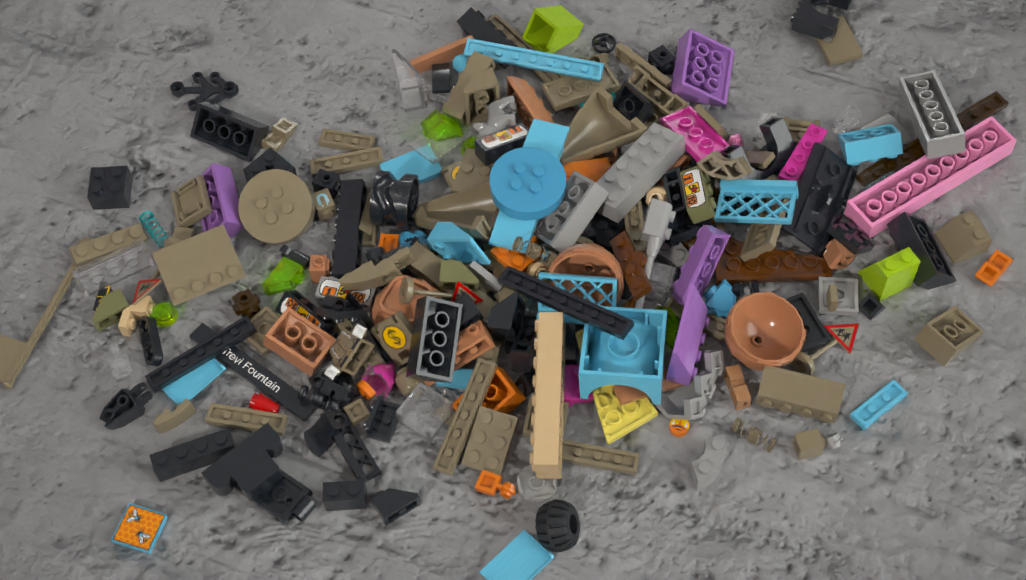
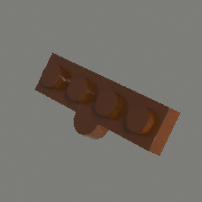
[609,231,653,300]

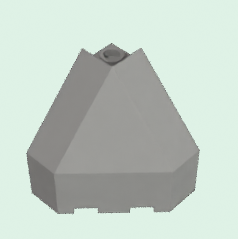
[649,349,724,420]

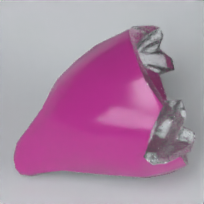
[362,362,396,399]

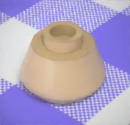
[526,261,549,282]

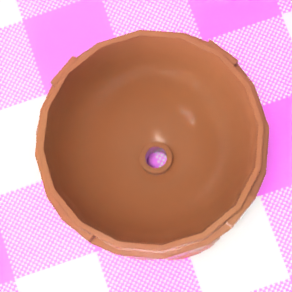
[370,275,444,352]
[724,291,806,371]

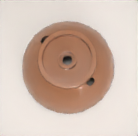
[547,243,624,307]

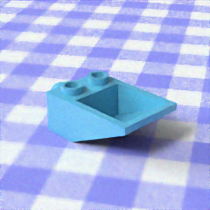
[427,222,491,265]

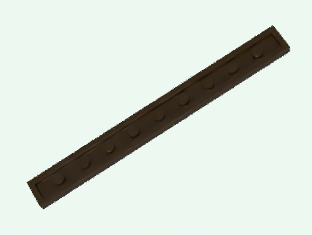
[856,91,1009,190]

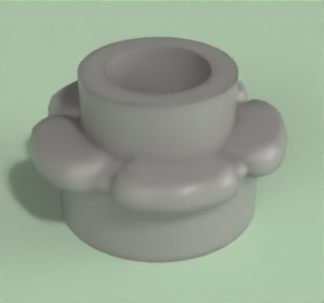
[825,432,843,449]

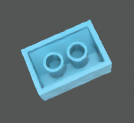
[837,123,903,166]

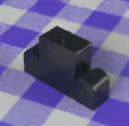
[201,422,283,501]

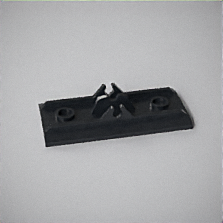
[781,142,857,258]

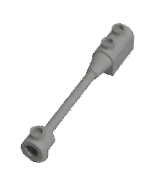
[634,198,676,309]

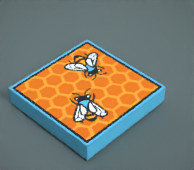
[111,503,168,555]

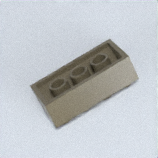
[756,366,846,423]

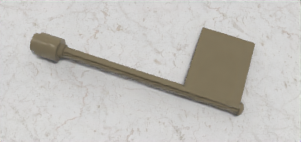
[0,237,92,389]

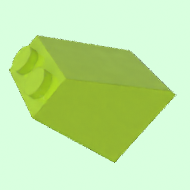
[522,5,584,54]
[858,247,921,301]

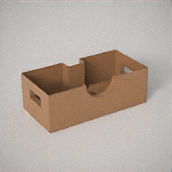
[724,364,751,411]

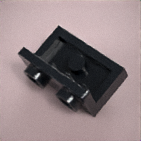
[664,212,700,246]
[364,395,403,443]

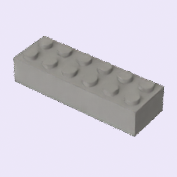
[899,70,965,159]
[596,122,686,223]

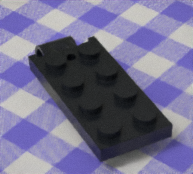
[234,469,316,525]

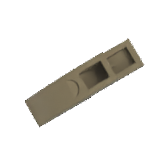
[338,246,417,291]

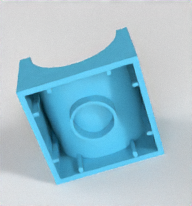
[579,306,667,405]

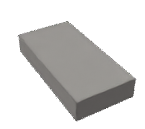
[468,261,502,294]

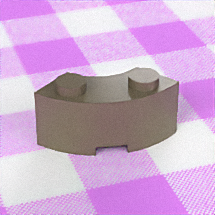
[697,151,753,180]

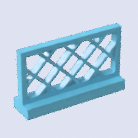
[714,179,799,225]
[537,272,618,324]

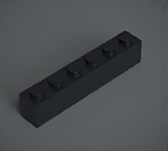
[330,179,367,279]

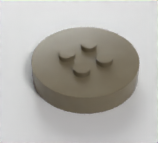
[238,169,315,245]

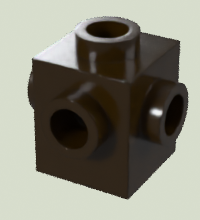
[232,288,261,319]

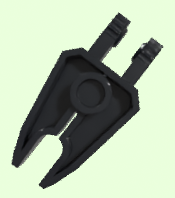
[100,382,153,430]

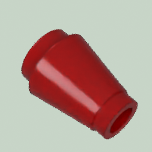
[249,393,280,413]

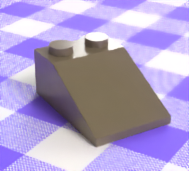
[914,306,985,366]

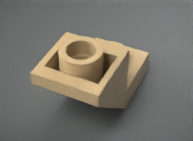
[118,296,156,337]

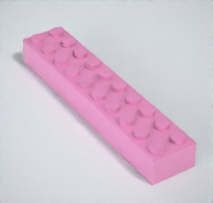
[844,116,1017,238]

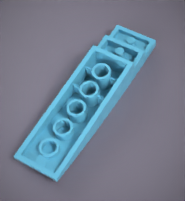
[489,119,569,254]

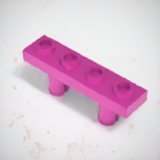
[778,123,828,182]

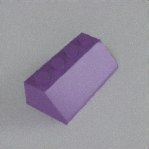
[201,163,244,238]
[672,225,730,306]

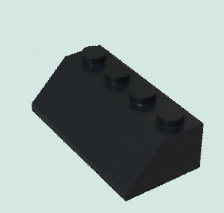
[190,101,269,162]
[887,212,956,290]
[406,296,463,383]

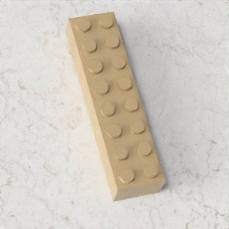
[530,312,566,479]

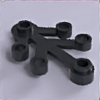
[170,72,239,111]

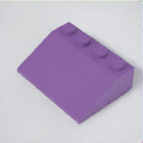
[670,29,734,107]
[666,284,710,386]

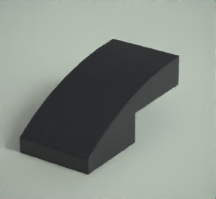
[432,63,450,94]

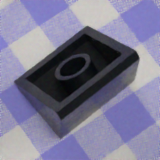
[613,80,655,123]

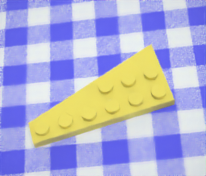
[575,328,658,446]

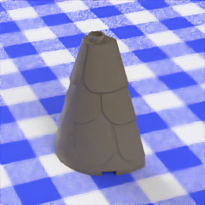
[560,86,648,165]
[412,181,499,241]

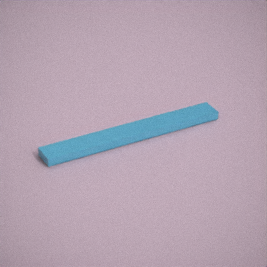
[463,38,604,82]

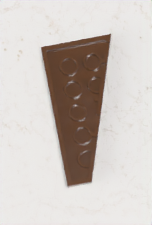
[715,236,832,284]

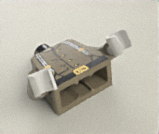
[324,324,375,380]

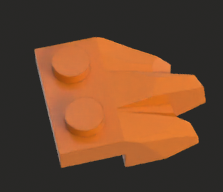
[490,235,544,272]

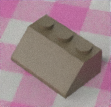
[463,68,500,127]

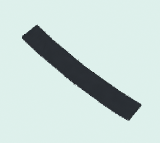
[345,292,390,363]

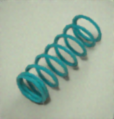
[139,211,169,248]

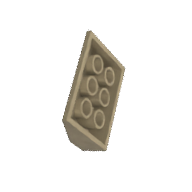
[152,224,246,306]

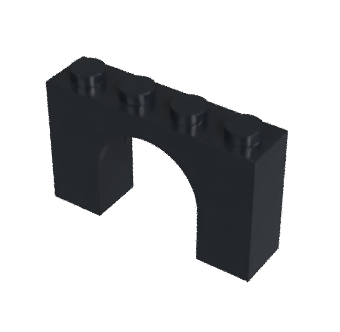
[790,0,852,42]
[720,117,796,180]

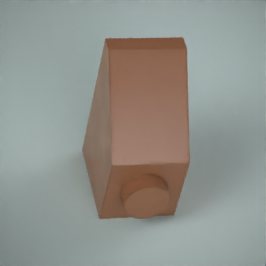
[823,239,858,270]

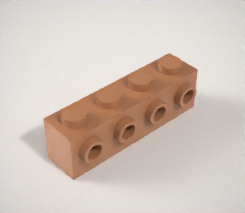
[423,320,495,386]

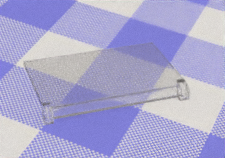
[408,119,472,164]

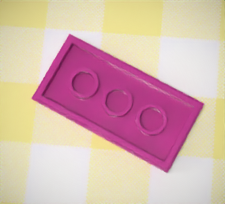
[660,106,730,162]

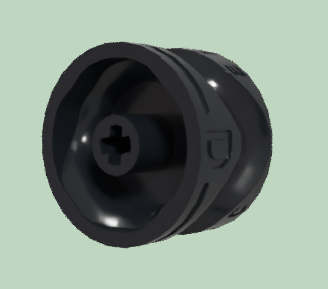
[369,170,419,230]

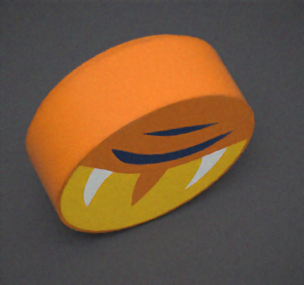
[669,419,690,437]

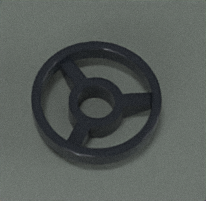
[592,33,616,54]

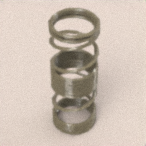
[512,236,556,267]
[730,418,777,453]

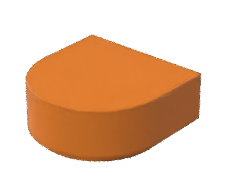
[356,380,376,400]

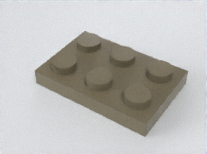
[461,406,519,476]

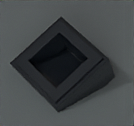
[858,293,886,320]

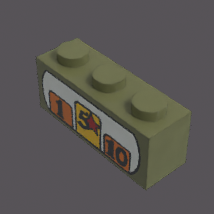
[680,166,717,224]

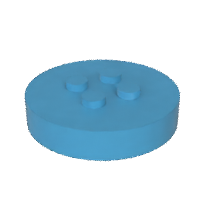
[489,147,566,220]

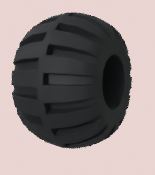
[535,499,580,552]

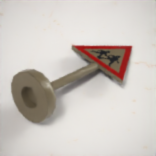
[133,237,181,305]
[399,277,484,304]
[791,324,859,375]

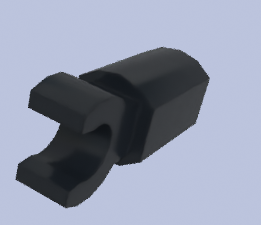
[279,244,310,270]

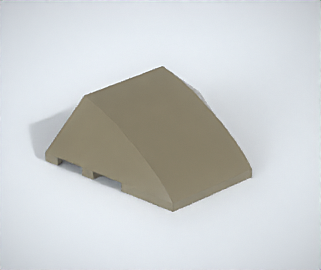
[628,64,689,128]

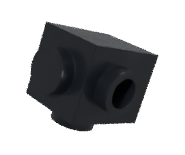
[648,44,675,75]
[312,169,341,199]

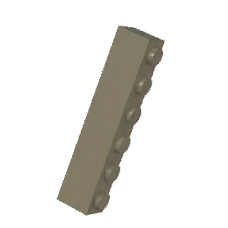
[406,241,499,332]

